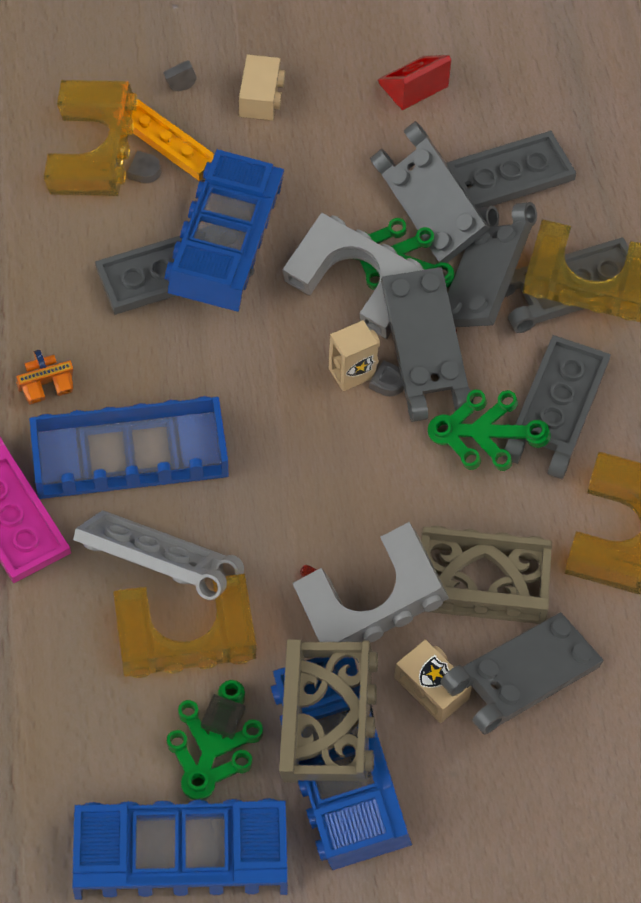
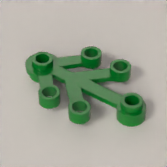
[355,218,454,290]
[428,389,551,471]
[167,680,263,800]

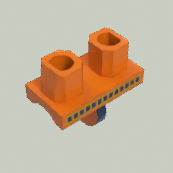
[16,349,73,405]

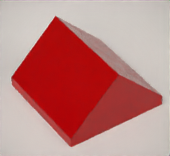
[377,55,451,111]

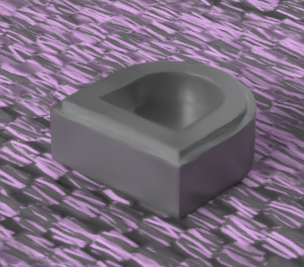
[163,60,197,91]
[127,150,161,183]
[369,360,404,396]

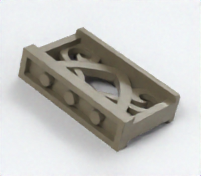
[421,526,552,624]
[279,639,378,782]

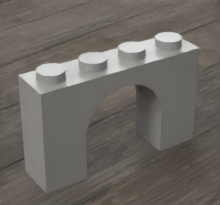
[282,212,424,339]
[293,522,449,643]

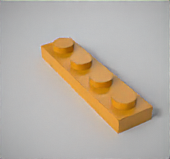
[114,96,215,181]

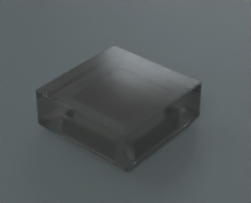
[201,694,245,739]

